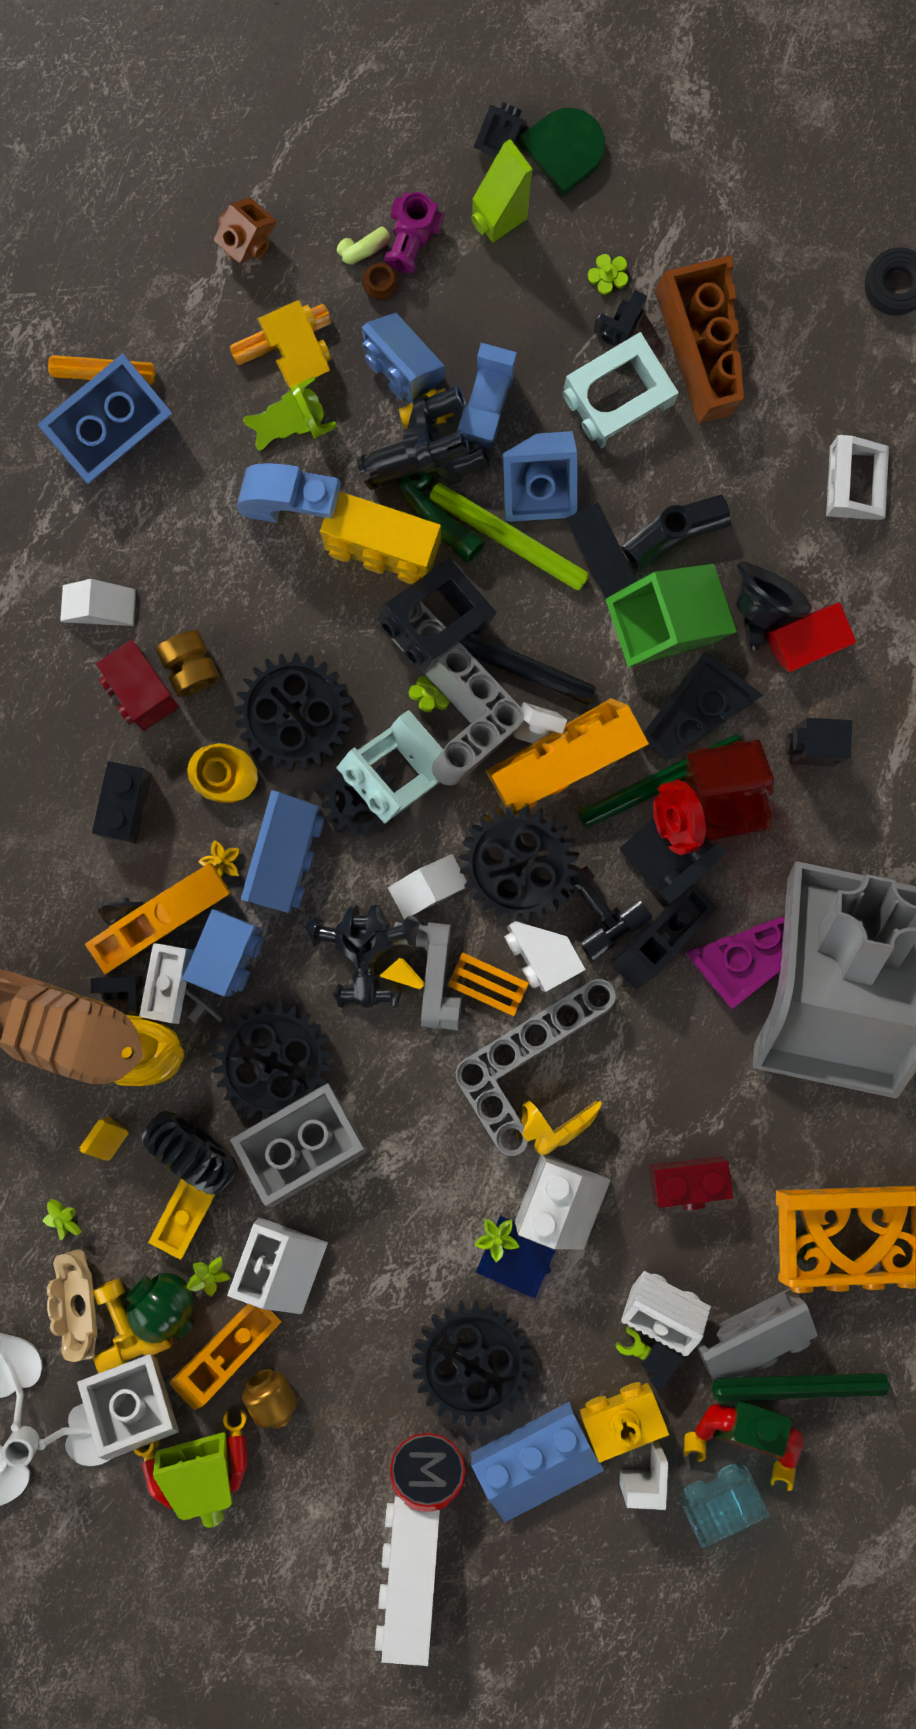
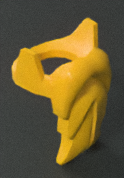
[516,1100,603,1155]

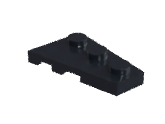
[643,652,763,761]

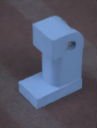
[458,342,517,449]

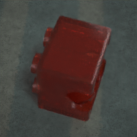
[687,739,774,842]

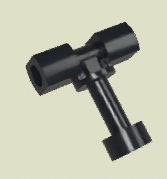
[569,865,653,961]

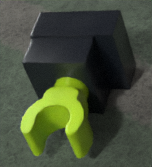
[616,1326,683,1390]

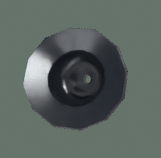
[736,561,812,630]

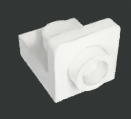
[513,702,567,743]

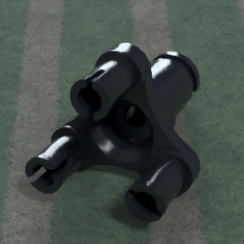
[357,385,490,490]

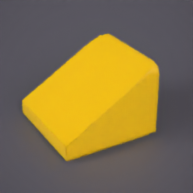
[380,958,425,989]
[79,1116,129,1161]

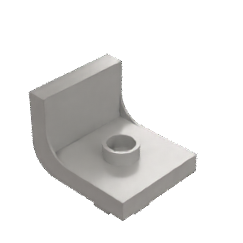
[752,861,916,1099]

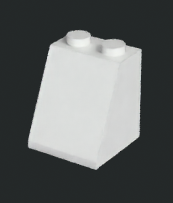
[515,1154,611,1250]

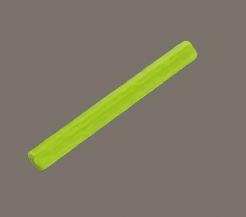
[430,483,589,590]

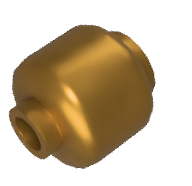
[242,1369,298,1429]

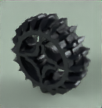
[141,1111,238,1195]

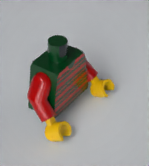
[684,1401,804,1491]

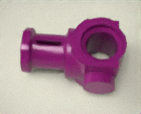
[384,192,445,273]

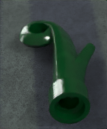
[398,474,486,563]

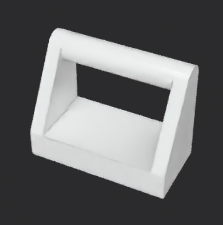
[826,435,889,520]

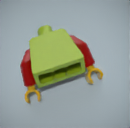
[133,1408,248,1528]

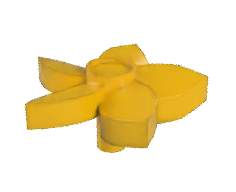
[198,840,241,878]

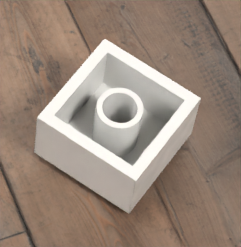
[77,1354,179,1460]

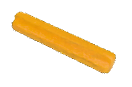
[230,304,332,365]
[48,355,156,385]

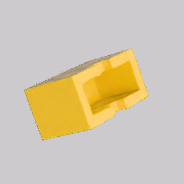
[257,300,332,388]

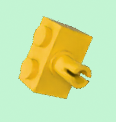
[580,1382,669,1463]

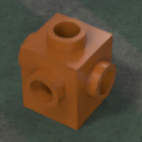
[213,197,277,263]

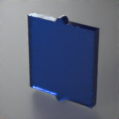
[476,1215,556,1298]

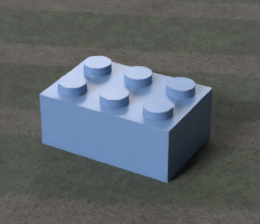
[37,353,172,485]

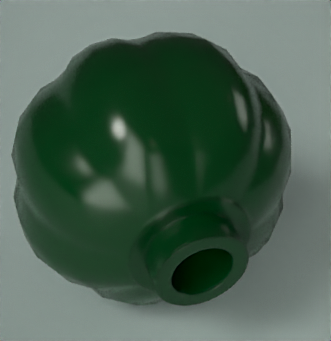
[126,1273,194,1344]

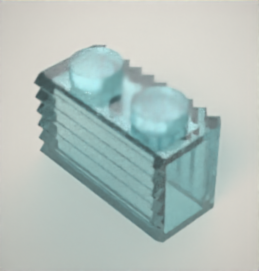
[678,1464,770,1548]

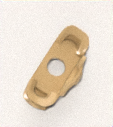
[47,1249,97,1362]

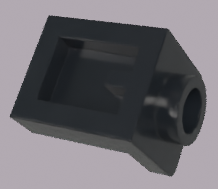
[473,102,527,158]
[594,290,647,346]
[90,976,145,1014]

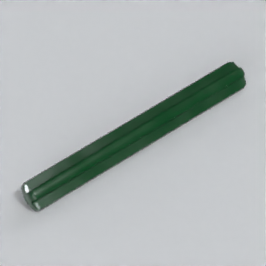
[578,734,746,828]
[712,1373,890,1402]

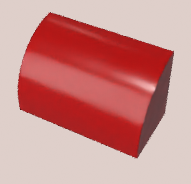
[764,602,857,672]

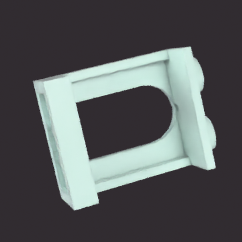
[563,332,679,448]
[336,710,456,824]

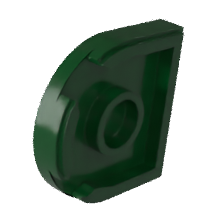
[519,108,605,196]

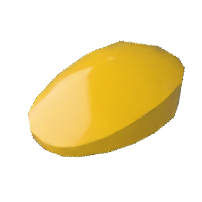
[187,743,258,803]

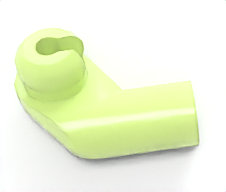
[337,227,391,265]

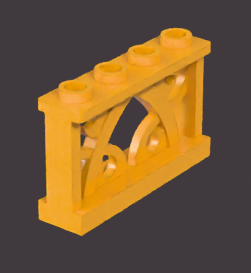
[776,1186,916,1293]

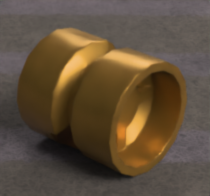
[156,630,220,697]

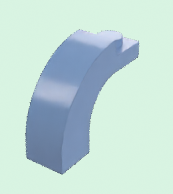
[237,463,341,523]

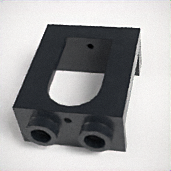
[377,557,497,675]

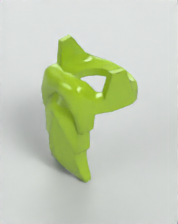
[243,377,337,451]

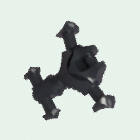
[305,905,421,1008]

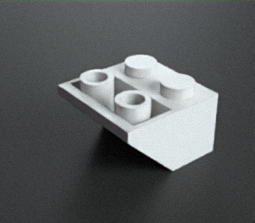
[504,921,586,992]
[227,1217,328,1314]

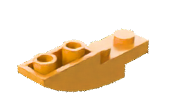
[85,863,231,975]

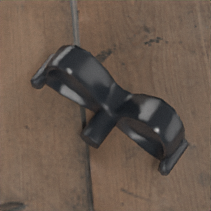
[98,897,145,924]

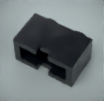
[786,718,852,767]
[92,761,152,844]

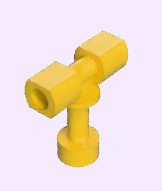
[93,1278,174,1373]

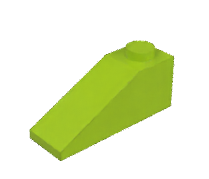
[471,139,532,243]

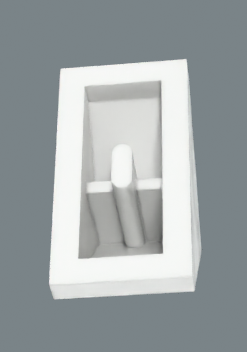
[60,579,136,626]
[388,854,467,920]

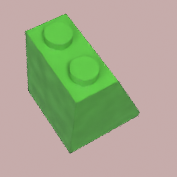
[606,564,737,668]

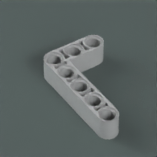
[392,595,524,786]
[456,979,616,1156]

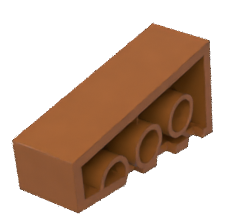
[654,255,744,424]

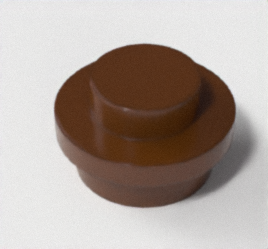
[363,263,398,300]

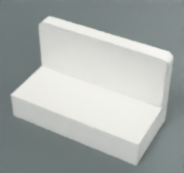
[139,943,193,1024]
[619,1441,668,1510]

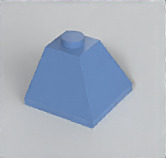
[503,431,577,522]

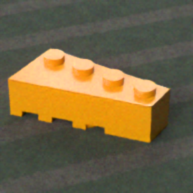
[485,698,649,812]

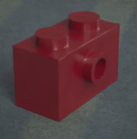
[96,639,180,731]
[649,1156,733,1210]

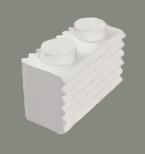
[621,1271,711,1356]

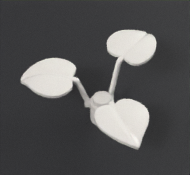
[0,1333,111,1506]

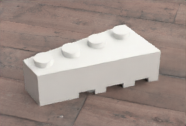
[375,1495,440,1666]

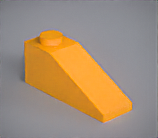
[168,1303,282,1411]

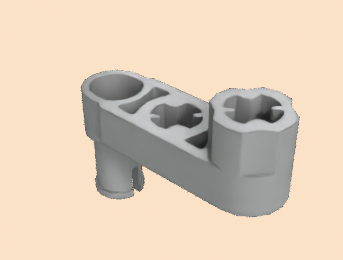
[393,922,462,1031]

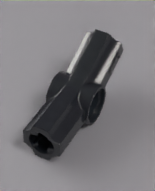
[621,495,731,572]

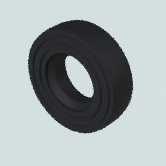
[864,247,916,316]

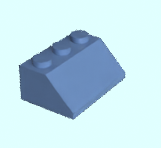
[241,790,325,914]
[471,1401,604,1522]

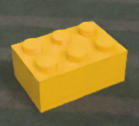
[320,491,441,584]

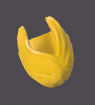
[114,1015,184,1086]

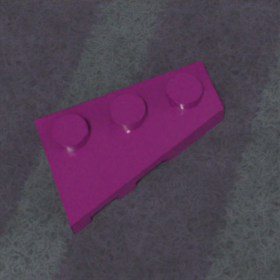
[685,916,785,1010]

